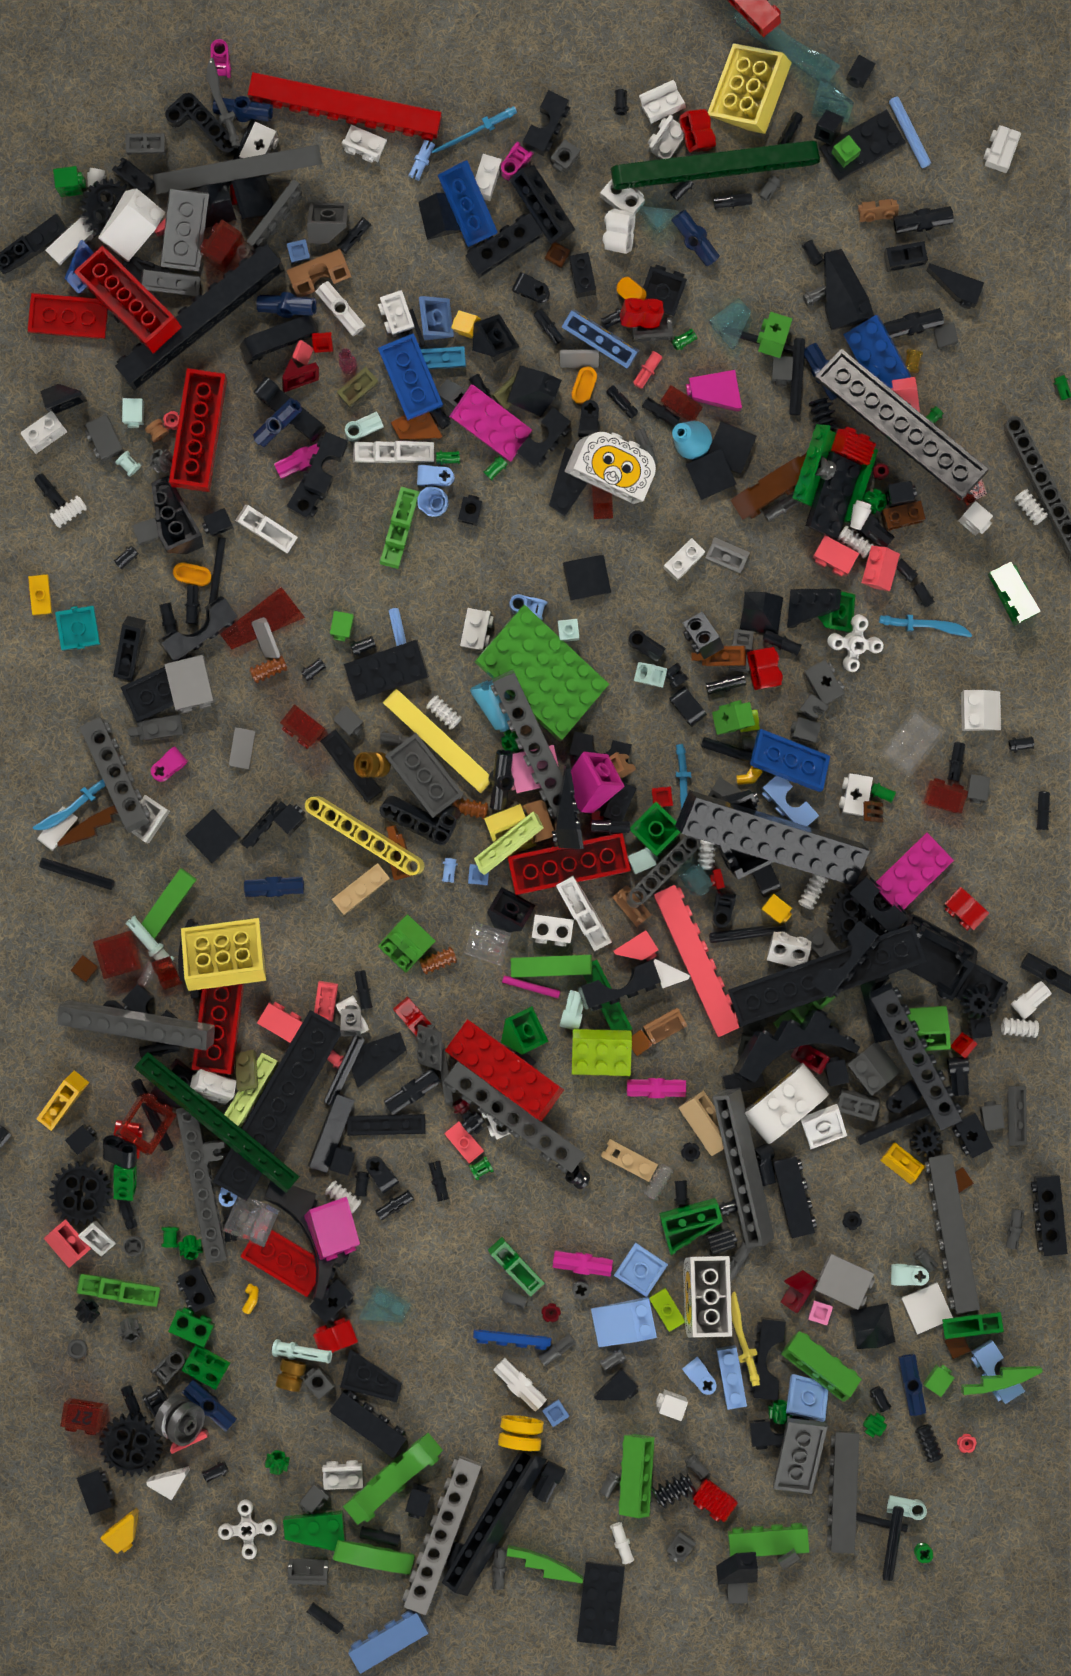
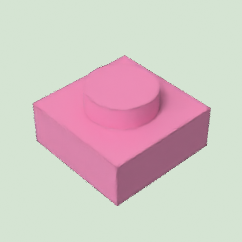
[808,1300,833,1325]

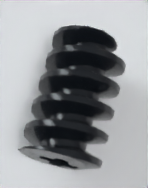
[808,397,839,433]
[651,1471,696,1508]

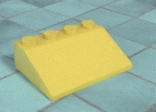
[708,43,792,134]
[181,918,266,991]

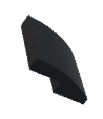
[707,421,757,474]
[563,555,611,601]

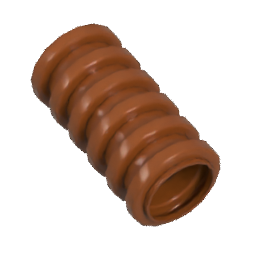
[250,656,287,683]
[452,798,488,819]
[419,947,457,975]

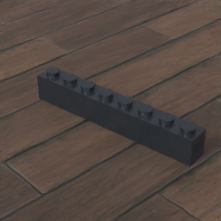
[442,1450,547,1596]

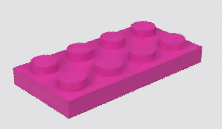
[449,385,532,462]
[876,833,954,909]

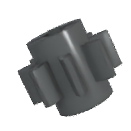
[149,449,173,473]
[117,1317,143,1342]

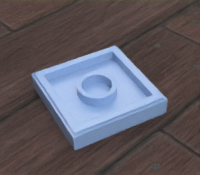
[614,1242,668,1297]
[786,1374,828,1422]

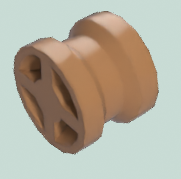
[145,419,169,443]

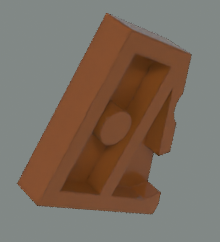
[391,412,443,440]

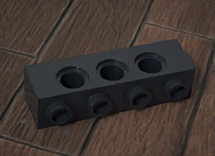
[509,165,576,244]
[465,213,543,279]
[1031,1174,1068,1256]

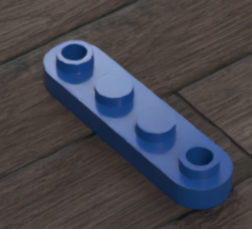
[473,1329,552,1350]

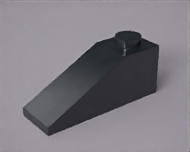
[926,263,984,309]
[113,616,146,681]

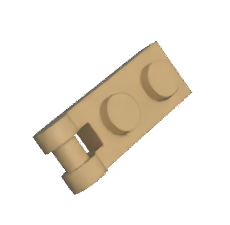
[601,1139,658,1182]

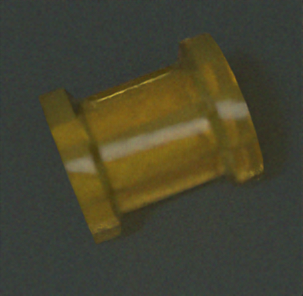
[905,349,923,373]

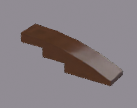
[57,805,131,847]

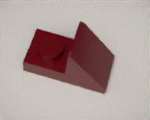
[282,358,319,393]
[790,1045,830,1075]
[780,1270,818,1314]

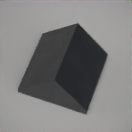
[418,193,461,240]

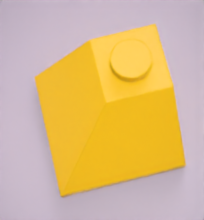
[100,1507,139,1553]

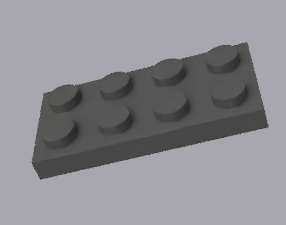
[247,179,303,251]
[160,188,209,271]
[385,733,464,819]
[773,1418,828,1494]

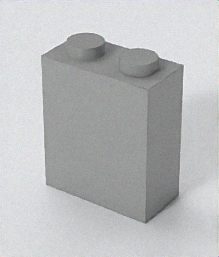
[164,655,215,713]
[814,1253,875,1310]

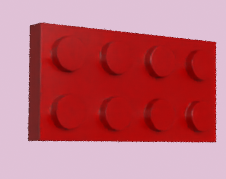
[28,293,109,340]
[240,1223,316,1297]

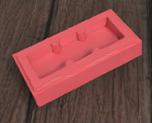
[314,981,338,1022]
[444,1121,484,1164]

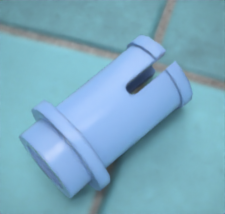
[442,858,458,883]

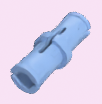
[408,140,435,181]

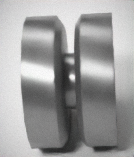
[154,1395,205,1446]

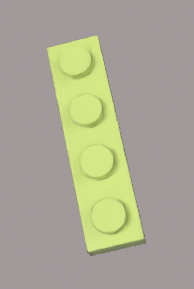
[474,812,544,875]
[224,1053,279,1128]

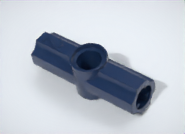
[213,96,273,122]
[671,210,720,266]
[256,292,317,318]
[804,343,838,401]
[253,398,302,447]
[244,877,304,897]
[898,1354,926,1416]
[182,1379,237,1432]

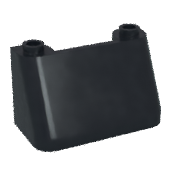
[717,789,773,880]
[902,914,978,1001]

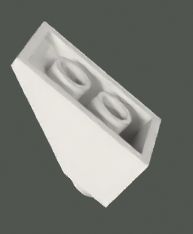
[98,189,166,262]

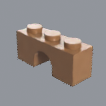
[286,249,351,297]

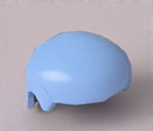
[417,487,449,517]

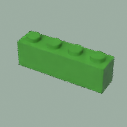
[781,1331,862,1402]
[619,1434,655,1518]
[728,1523,809,1557]

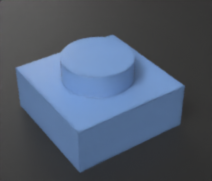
[287,239,310,264]
[468,864,489,885]
[542,1399,569,1427]

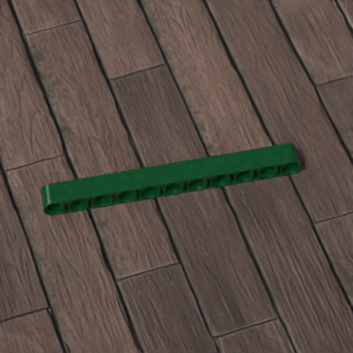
[610,141,820,190]

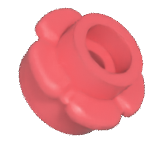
[163,411,179,430]
[957,1434,977,1453]

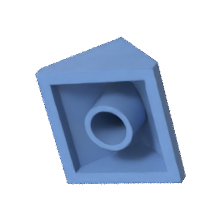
[419,296,454,341]

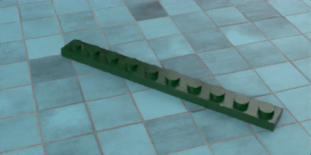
[134,1052,300,1193]

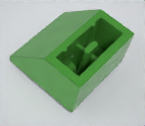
[378,914,436,973]
[909,1006,951,1051]

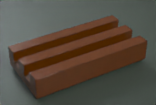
[863,801,883,822]

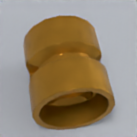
[354,752,391,777]
[275,1358,307,1392]

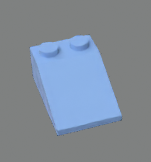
[591,1297,657,1347]

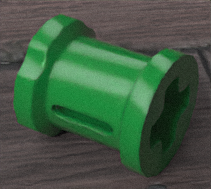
[469,1156,494,1180]
[161,1227,179,1248]
[914,1543,933,1563]

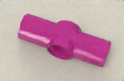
[274,443,319,479]
[627,1078,686,1098]
[552,1250,613,1277]

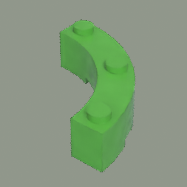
[343,1433,443,1524]

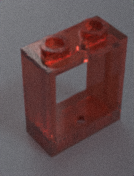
[115,1093,176,1156]

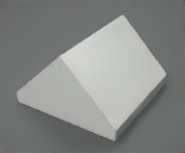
[124,795,170,843]
[146,1466,190,1500]

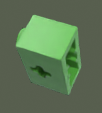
[757,312,792,358]
[712,700,755,735]

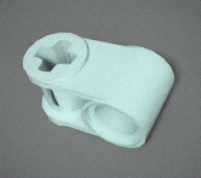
[891,1264,929,1286]

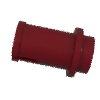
[873,463,889,480]

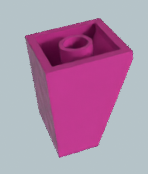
[571,752,625,813]
[304,1197,360,1261]

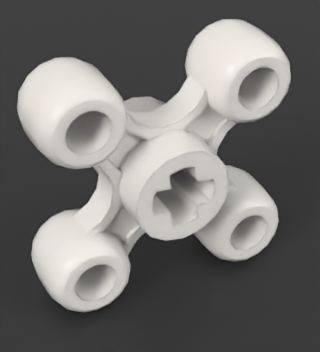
[827,614,884,672]
[218,1499,277,1560]

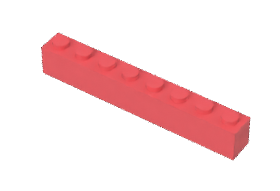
[653,885,740,1037]

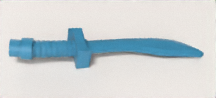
[432,106,517,153]
[879,615,972,637]
[675,744,691,809]
[33,775,113,830]

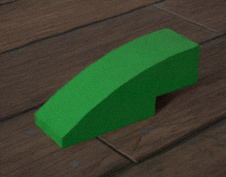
[488,1237,545,1297]
[942,1312,1004,1339]

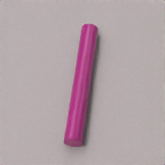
[502,975,560,998]

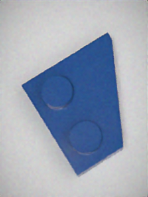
[64,240,94,294]

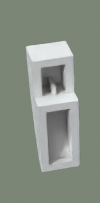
[235,505,298,553]

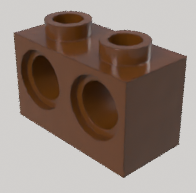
[881,500,926,531]

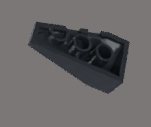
[824,249,874,330]

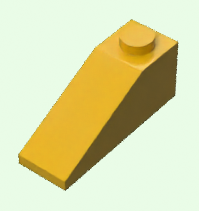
[37,1070,89,1131]

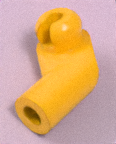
[736,766,762,785]
[242,1284,259,1314]

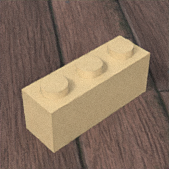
[332,863,390,915]
[678,1090,724,1156]

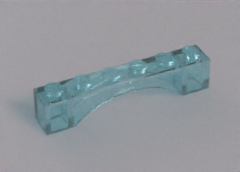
[732,11,840,87]

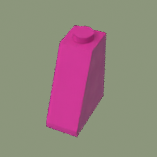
[685,370,742,412]

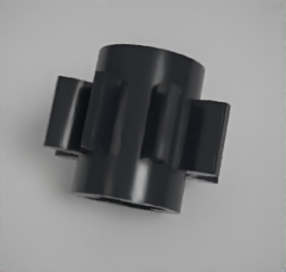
[461,1110,485,1134]
[74,1299,100,1324]

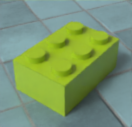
[572,1029,632,1076]

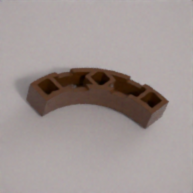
[730,452,807,520]

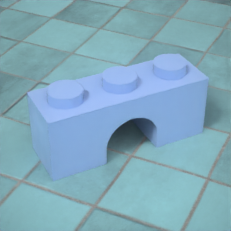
[762,776,819,826]
[971,1339,1025,1404]
[716,1345,747,1410]

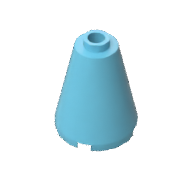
[672,421,712,460]
[470,680,510,732]

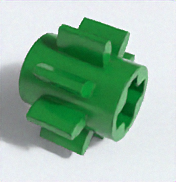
[862,488,887,514]
[501,729,523,753]
[178,1235,203,1260]
[769,1400,792,1424]
[863,1412,887,1438]
[265,1450,290,1475]

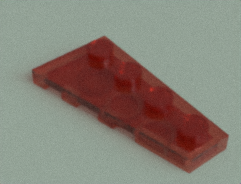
[220,587,305,649]

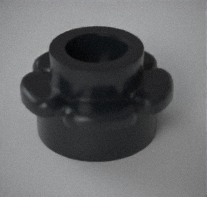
[681,1142,700,1162]
[842,1211,862,1230]

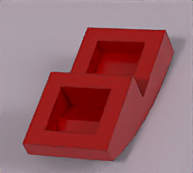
[393,996,431,1037]

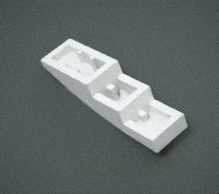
[45,207,112,265]
[353,441,434,463]
[556,876,612,951]

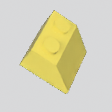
[484,804,536,856]

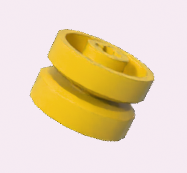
[498,1415,544,1451]

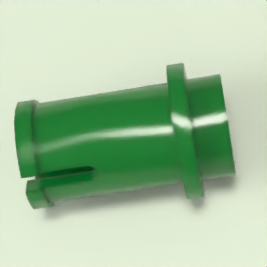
[671,329,697,350]
[1053,375,1071,401]
[926,406,944,424]
[436,450,460,466]
[483,456,508,481]
[870,782,896,803]

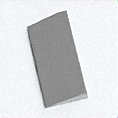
[560,350,599,368]
[705,537,750,574]
[252,617,281,658]
[229,727,256,769]

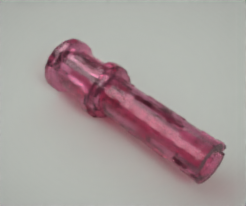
[339,349,357,374]

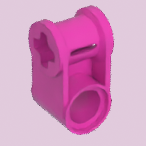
[211,39,231,78]
[501,142,534,180]
[151,746,188,782]

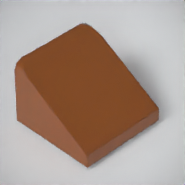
[632,1029,653,1056]

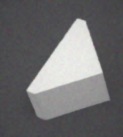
[653,959,690,988]
[78,1221,116,1256]

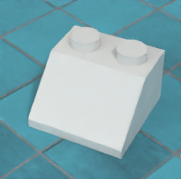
[961,690,1001,731]

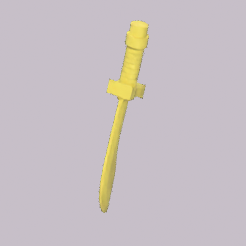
[731,1292,760,1386]

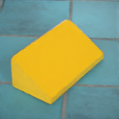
[880,1142,925,1184]

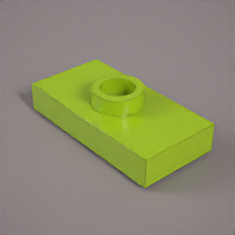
[649,1288,685,1332]

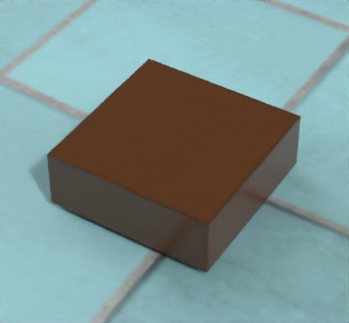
[544,243,571,268]
[71,955,98,982]
[955,1167,974,1193]
[944,1337,971,1359]

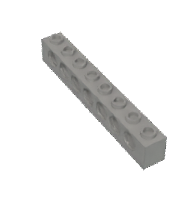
[402,1456,482,1615]

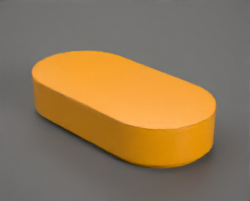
[617,277,646,301]
[571,366,597,405]
[173,562,212,587]

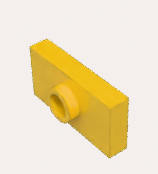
[28,574,52,616]

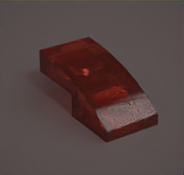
[660,385,703,421]
[592,485,613,519]
[151,956,183,990]

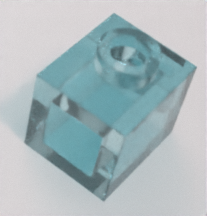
[679,865,713,896]

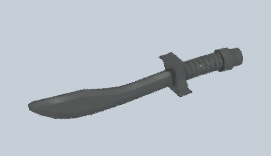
[207,58,240,148]

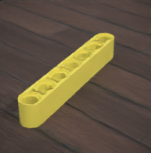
[383,689,490,794]
[305,796,424,875]

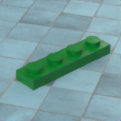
[583,959,632,1031]

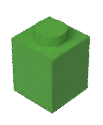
[832,135,861,168]
[330,611,354,641]
[923,1364,954,1397]

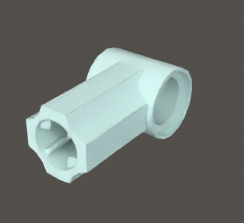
[345,411,384,442]
[559,990,584,1030]
[886,1495,927,1520]

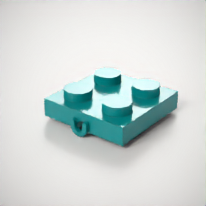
[55,606,101,651]

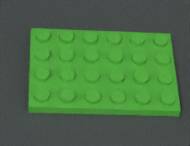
[474,605,609,741]

